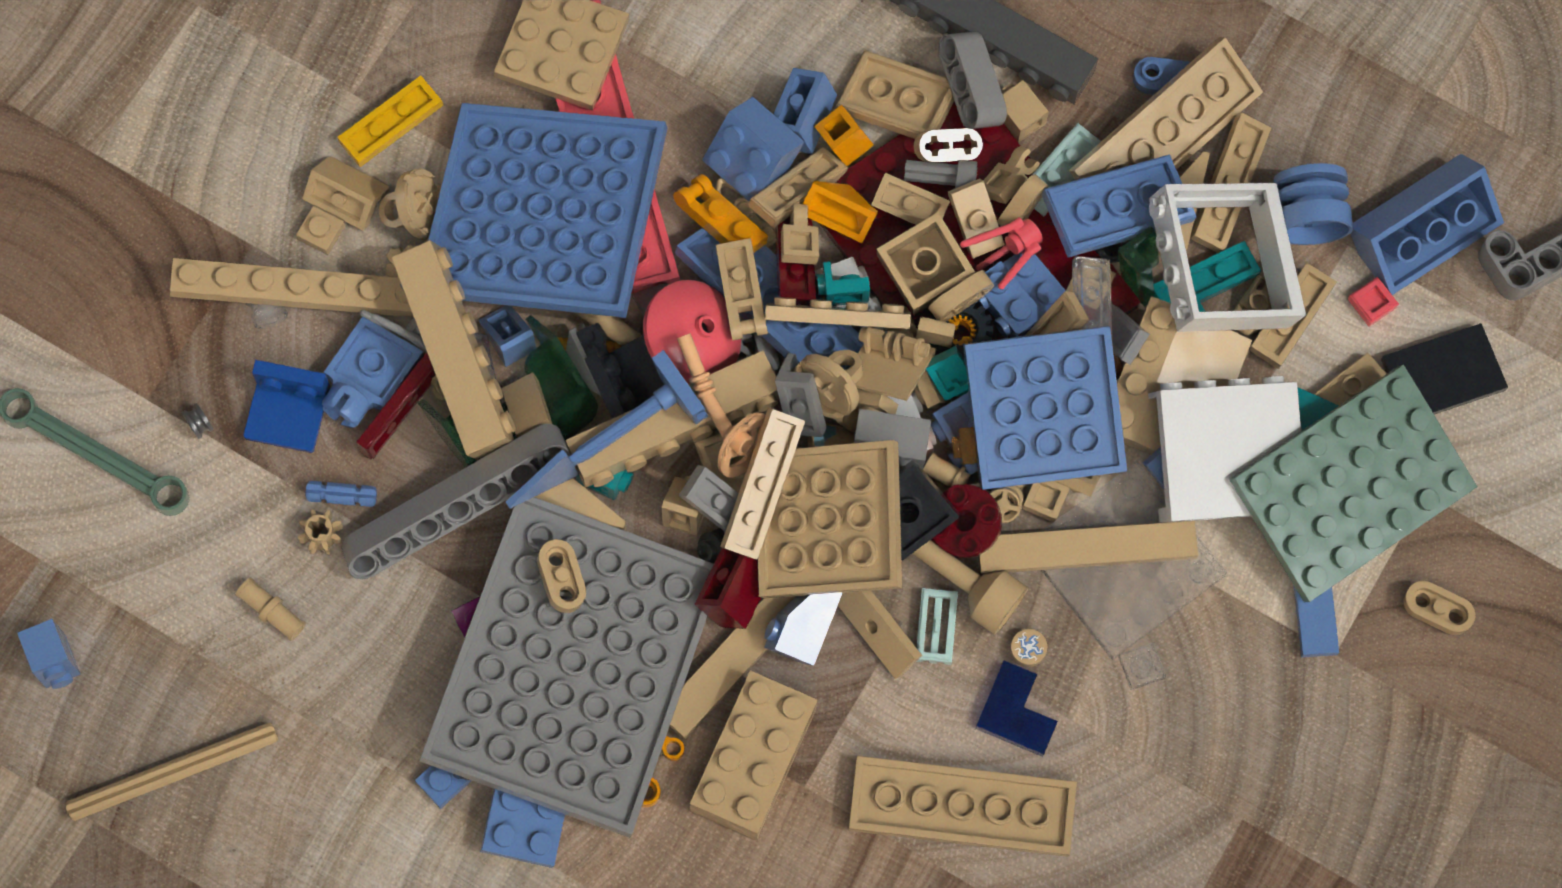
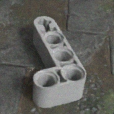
[1478,230,1562,301]

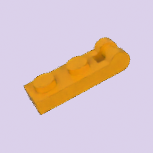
[673,174,768,253]

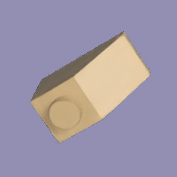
[661,475,704,536]

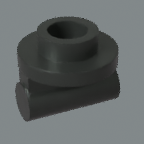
[697,528,725,564]

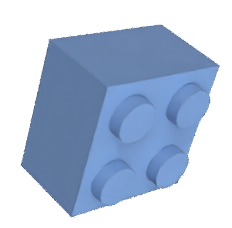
[702,97,804,202]

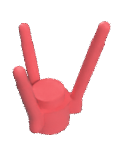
[960,217,1043,289]

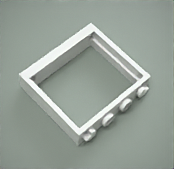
[1149,183,1306,332]

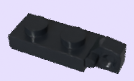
[576,323,636,419]

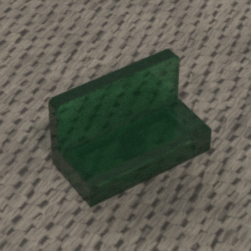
[1118,226,1159,307]

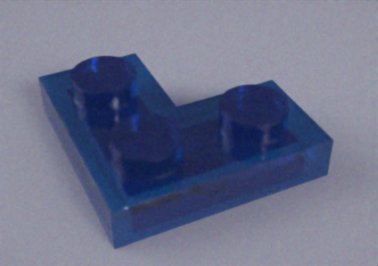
[975,660,1058,757]

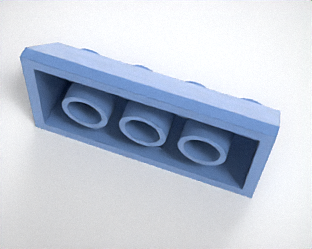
[1351,154,1504,295]

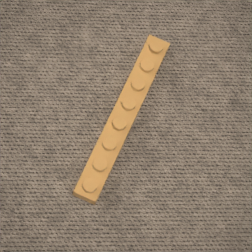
[170,258,414,317]

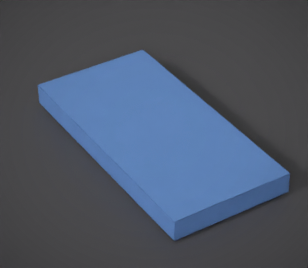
[1041,154,1197,257]

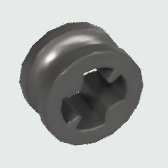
[181,403,214,439]

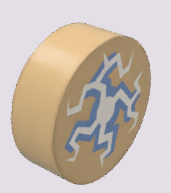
[1010,629,1048,667]

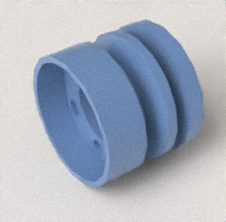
[1273,163,1353,245]

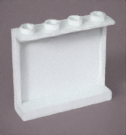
[1148,376,1301,523]

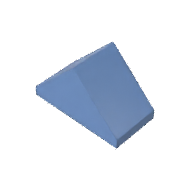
[478,305,537,367]

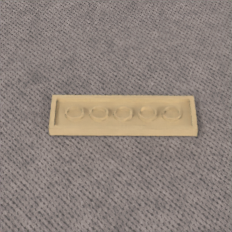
[1069,37,1263,180]
[848,756,1077,857]

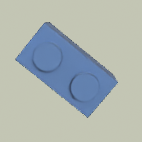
[774,68,837,154]
[17,619,81,689]

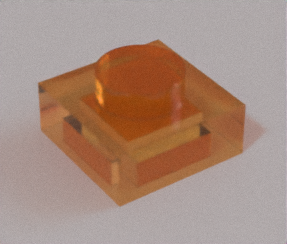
[951,427,977,466]

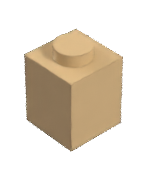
[1001,80,1049,143]

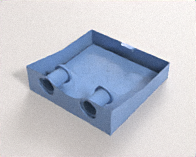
[963,326,1127,490]

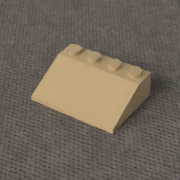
[1117,296,1252,455]

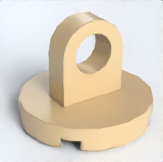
[379,168,441,240]
[794,350,863,419]

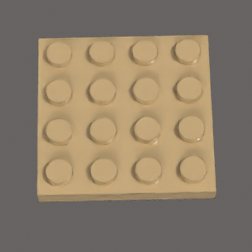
[758,440,902,598]

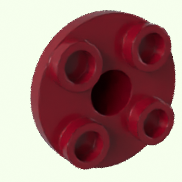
[933,484,1002,558]

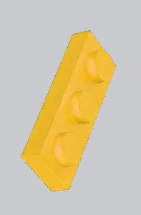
[337,75,443,167]

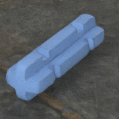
[305,481,377,507]

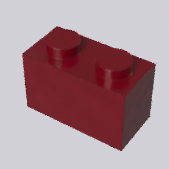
[695,548,761,629]

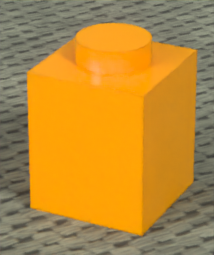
[814,104,874,166]

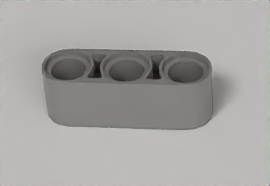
[939,31,1007,129]

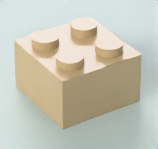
[877,212,975,316]

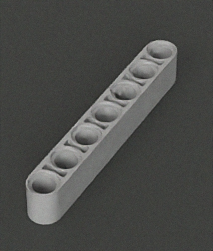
[341,424,570,579]

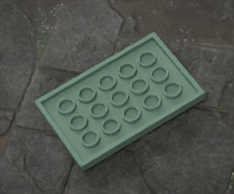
[1229,365,1478,602]

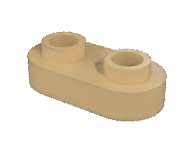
[537,539,586,613]
[1403,581,1476,635]

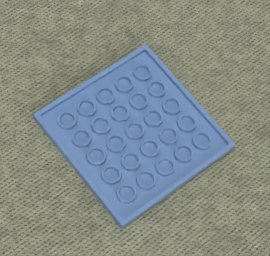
[428,103,668,318]

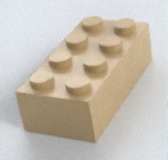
[690,670,818,841]

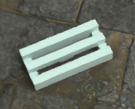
[916,588,958,665]

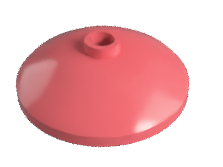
[643,280,741,384]

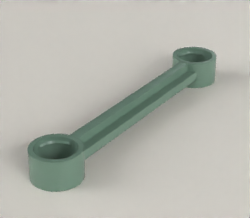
[0,388,189,516]

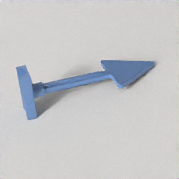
[505,350,708,509]

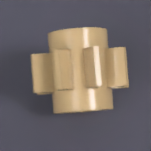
[298,510,343,555]

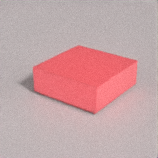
[1348,276,1399,327]

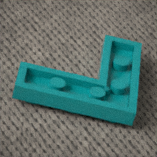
[1150,241,1262,312]

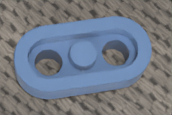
[1133,57,1190,95]

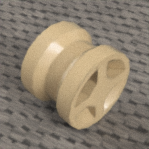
[990,486,1024,523]

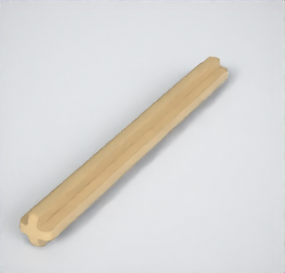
[65,723,278,821]

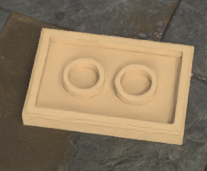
[836,50,955,145]

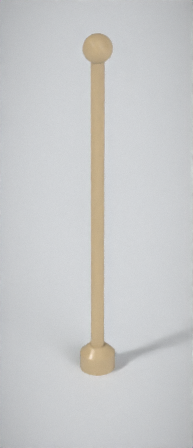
[574,312,1029,635]

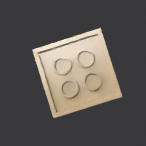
[494,0,629,111]

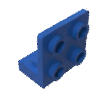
[244,360,331,453]

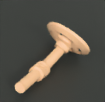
[677,333,766,478]

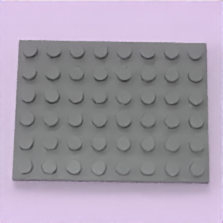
[419,497,714,838]

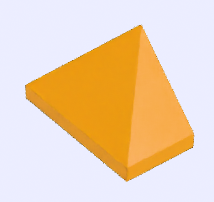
[803,181,878,243]

